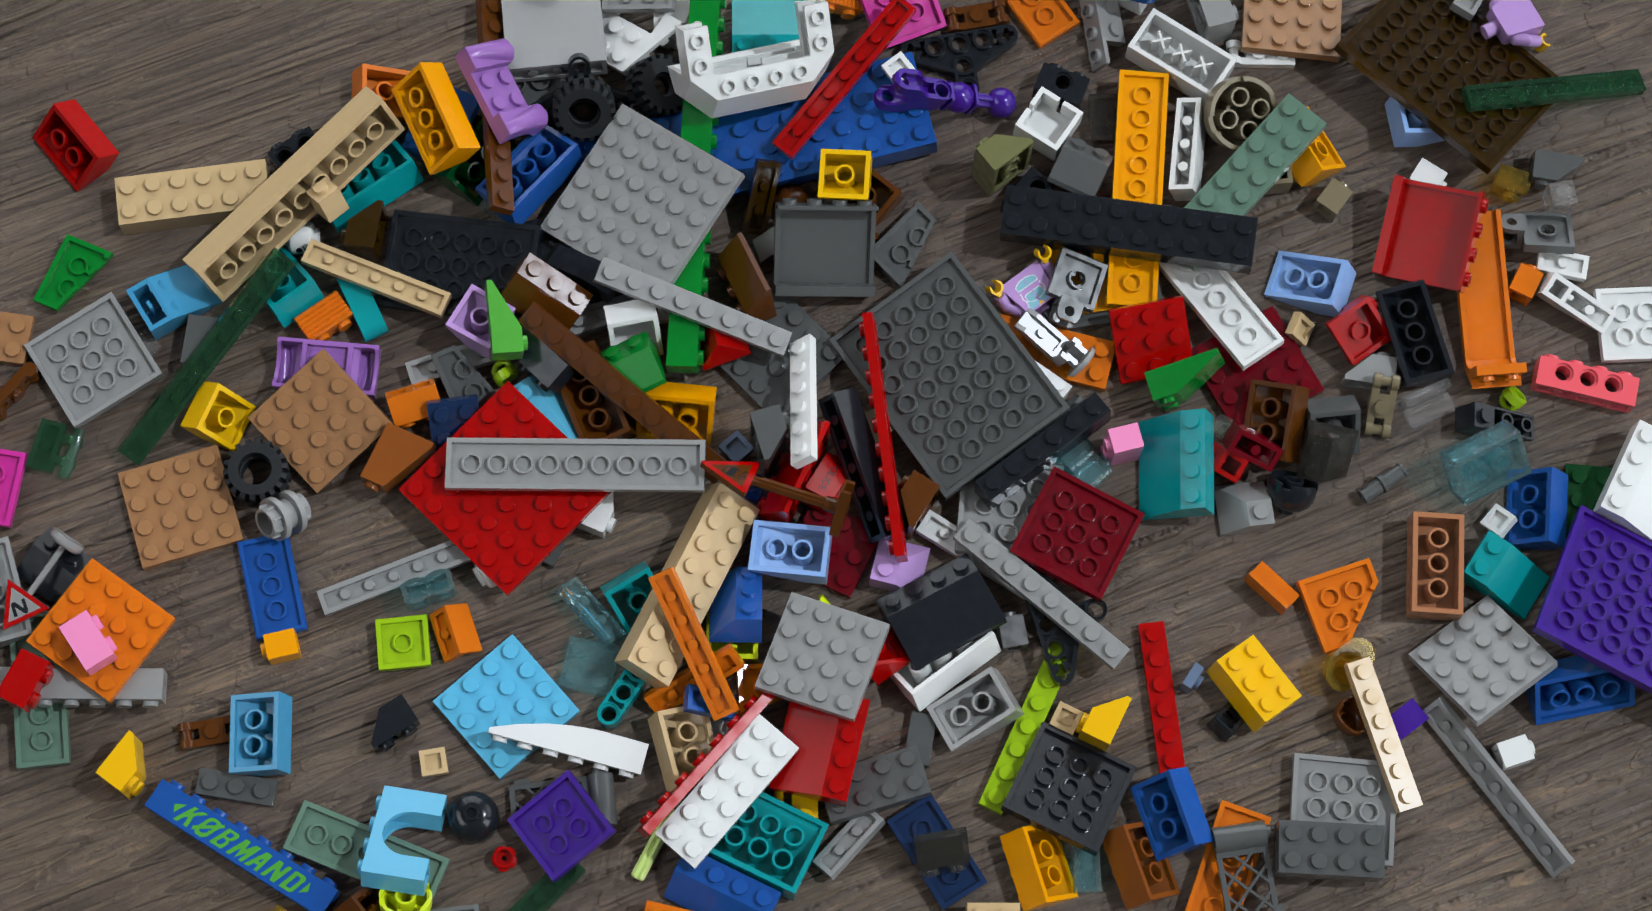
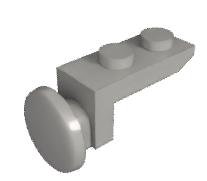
[1013,308,1095,377]

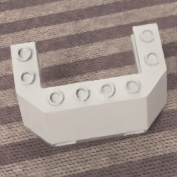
[667,0,834,118]

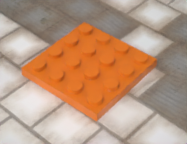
[26,558,176,703]

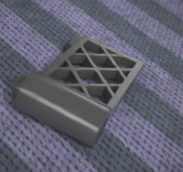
[509,769,618,839]
[1210,820,1284,911]

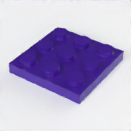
[507,770,617,882]

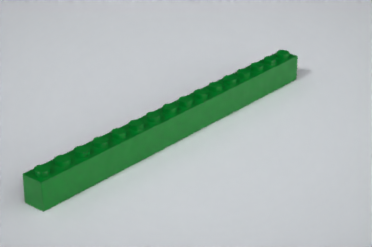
[666,0,726,374]

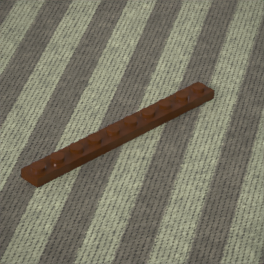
[476,0,515,216]
[518,301,727,484]

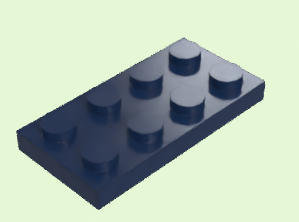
[886,795,987,911]

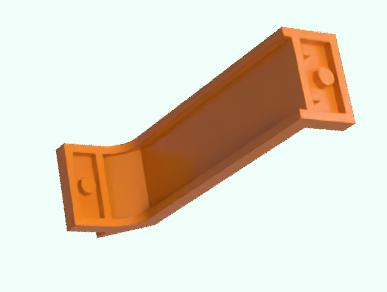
[1457,209,1527,389]

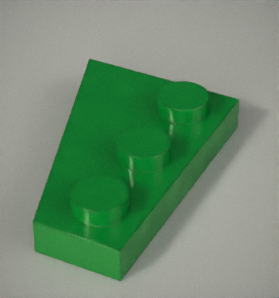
[33,234,114,312]

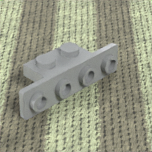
[1079,0,1126,72]

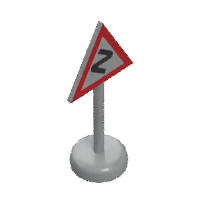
[3,527,84,630]

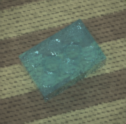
[1439,419,1532,506]

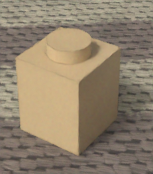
[305,177,349,223]

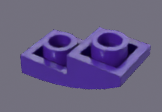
[1391,698,1429,741]

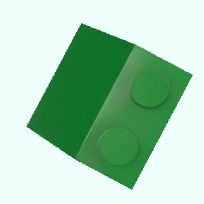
[601,331,666,392]

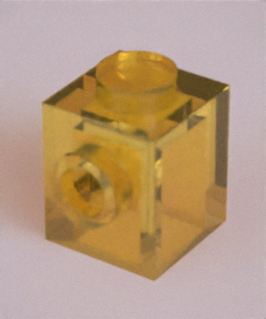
[1489,163,1531,203]

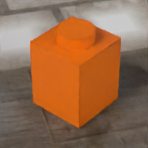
[1508,262,1544,306]

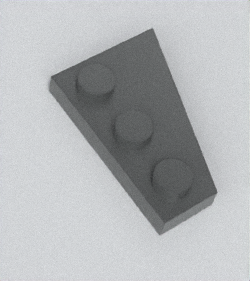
[874,202,936,289]
[431,345,496,409]

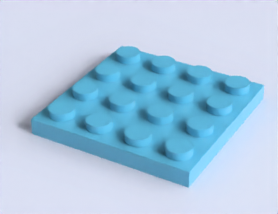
[433,634,580,780]

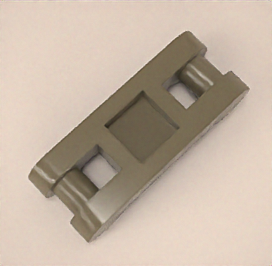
[1363,372,1401,439]

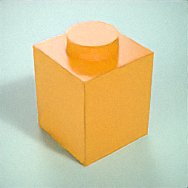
[260,628,302,665]

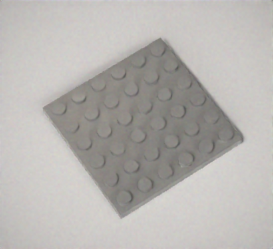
[541,104,745,285]

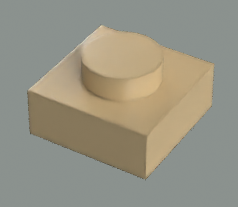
[1285,312,1315,346]
[1049,701,1084,736]
[419,747,449,778]

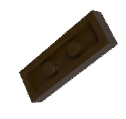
[740,158,782,235]

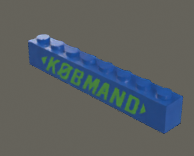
[144,779,341,911]

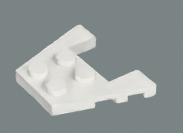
[602,11,684,76]

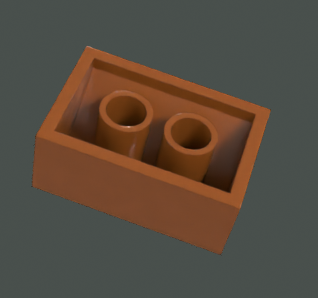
[1103,822,1181,910]

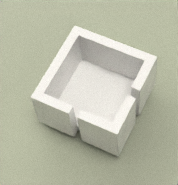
[1013,87,1083,161]
[603,300,664,355]

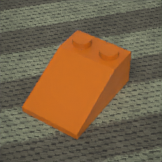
[352,63,410,123]

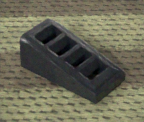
[1207,701,1245,742]

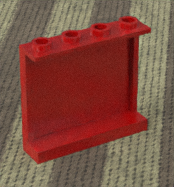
[1372,175,1489,293]

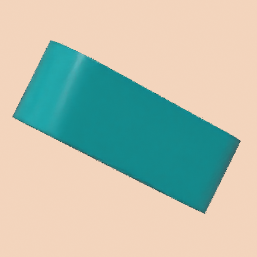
[336,278,389,342]
[597,669,648,730]

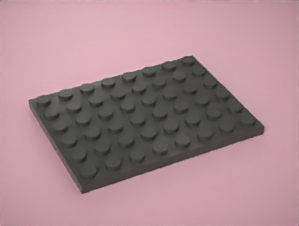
[829,251,1071,500]

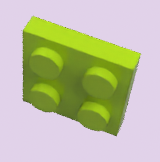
[375,614,432,672]

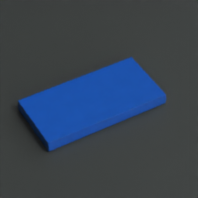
[237,536,309,642]

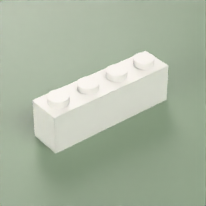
[1168,97,1206,201]

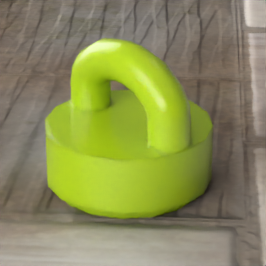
[491,360,519,387]
[1499,386,1527,411]

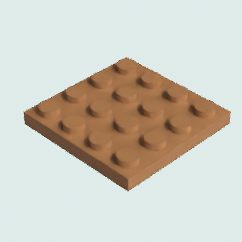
[1241,0,1342,62]
[248,349,393,493]
[118,445,244,571]

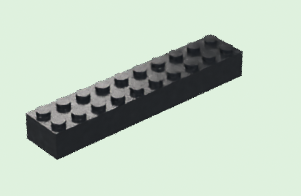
[1000,185,1258,274]

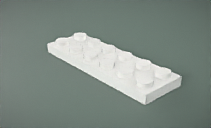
[1159,262,1284,371]
[655,714,799,869]

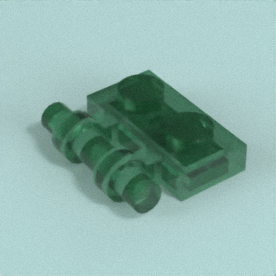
[26,418,85,479]

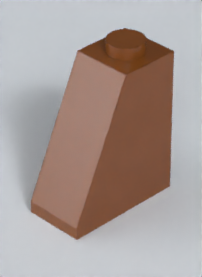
[360,422,436,493]

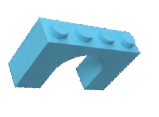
[357,785,447,896]

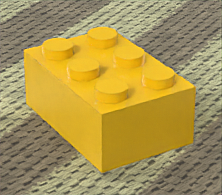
[1206,635,1302,733]

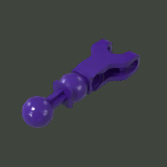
[873,68,1016,119]

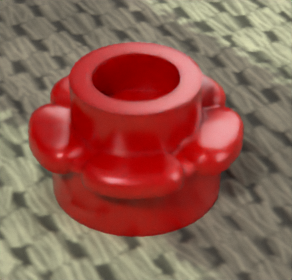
[491,846,517,872]

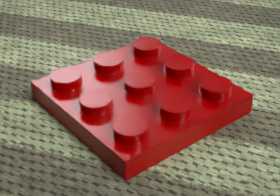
[1108,295,1192,384]

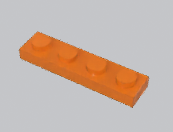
[644,643,745,713]

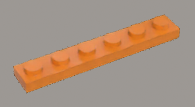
[648,566,739,721]

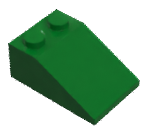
[1144,348,1225,412]

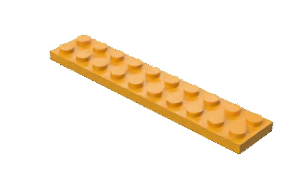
[1106,69,1169,308]

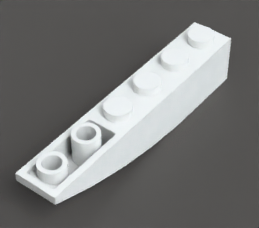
[487,723,649,779]

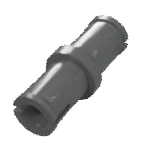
[1357,463,1408,504]

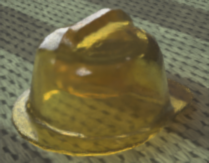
[1321,637,1375,692]

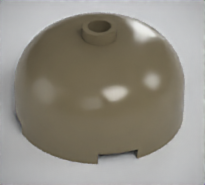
[1203,76,1277,151]

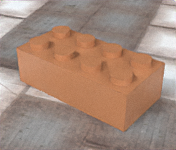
[1406,511,1464,621]

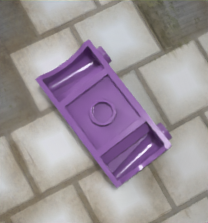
[455,38,548,144]
[272,337,382,400]

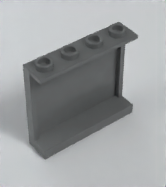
[772,198,879,297]

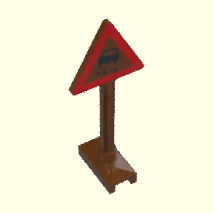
[700,461,856,538]

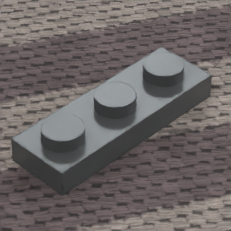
[195,768,279,808]

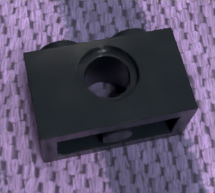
[1032,62,1090,109]

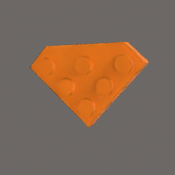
[1296,558,1378,655]

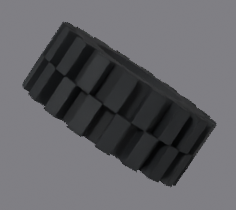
[625,53,683,118]

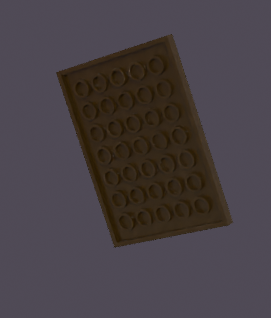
[1333,0,1570,175]

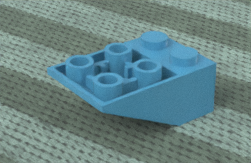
[126,264,222,340]

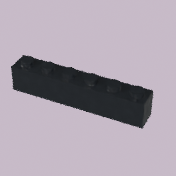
[818,387,907,544]
[974,392,1111,511]

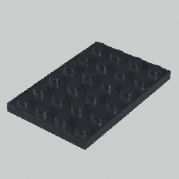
[377,209,543,319]

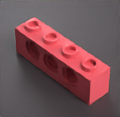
[1530,354,1640,413]

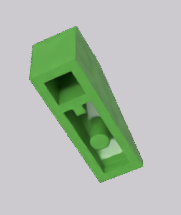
[485,280,528,361]

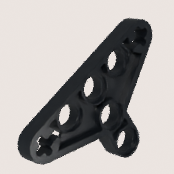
[900,24,1018,93]
[528,53,641,128]
[1024,565,1108,686]

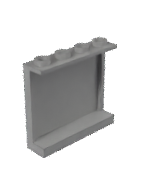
[501,0,608,82]

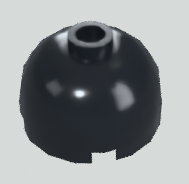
[1266,470,1319,515]
[447,791,500,845]

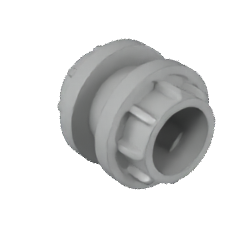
[255,490,311,541]

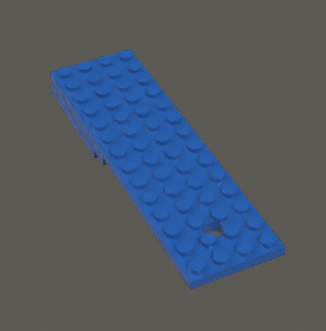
[576,52,937,197]

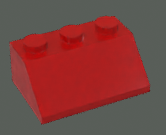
[32,99,119,192]

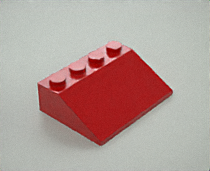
[757,420,830,523]
[769,698,870,807]

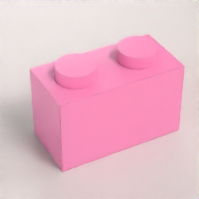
[1100,422,1144,467]
[59,610,118,676]

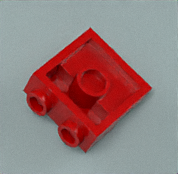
[1325,295,1390,366]

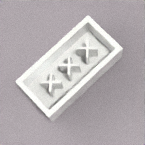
[1125,8,1237,103]

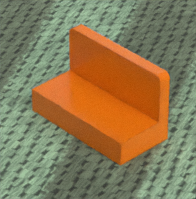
[1244,561,1300,616]
[429,603,482,663]

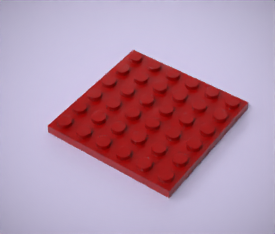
[398,381,612,596]

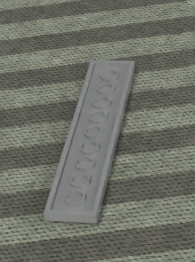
[445,437,706,493]

